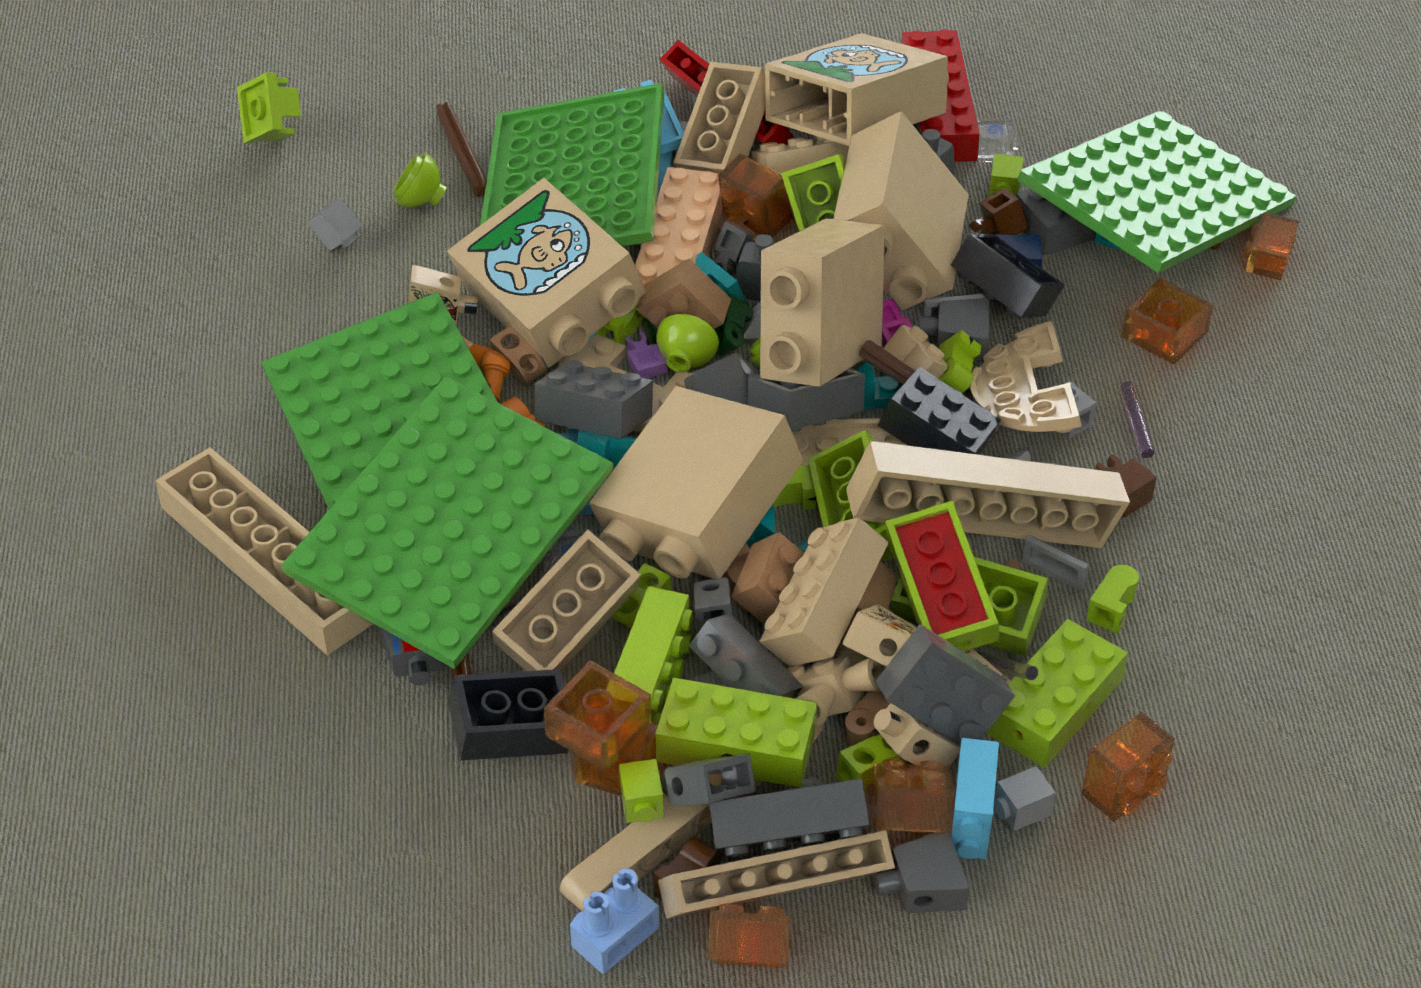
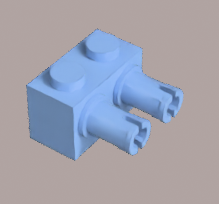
[570,868,659,974]

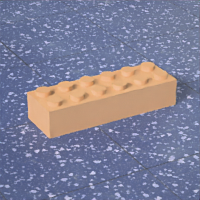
[635,167,725,300]

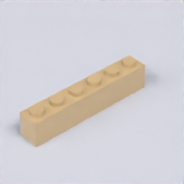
[658,830,895,919]

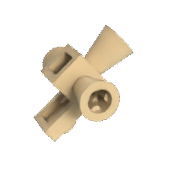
[787,645,886,726]

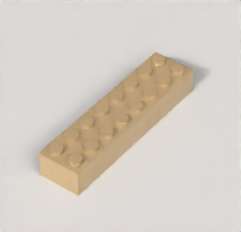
[846,441,1130,548]
[155,447,373,656]

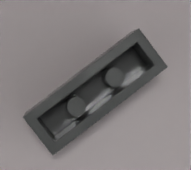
[689,613,804,698]

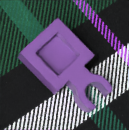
[626,332,668,378]

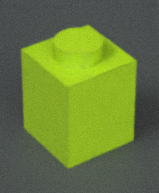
[989,154,1024,197]
[619,759,664,823]

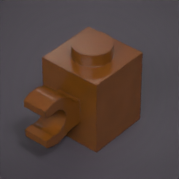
[969,188,1028,235]
[1095,455,1157,518]

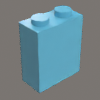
[950,738,999,859]

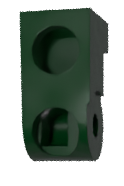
[714,293,753,356]

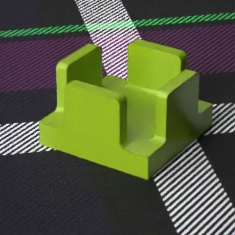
[237,72,301,144]

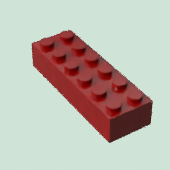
[901,29,980,162]

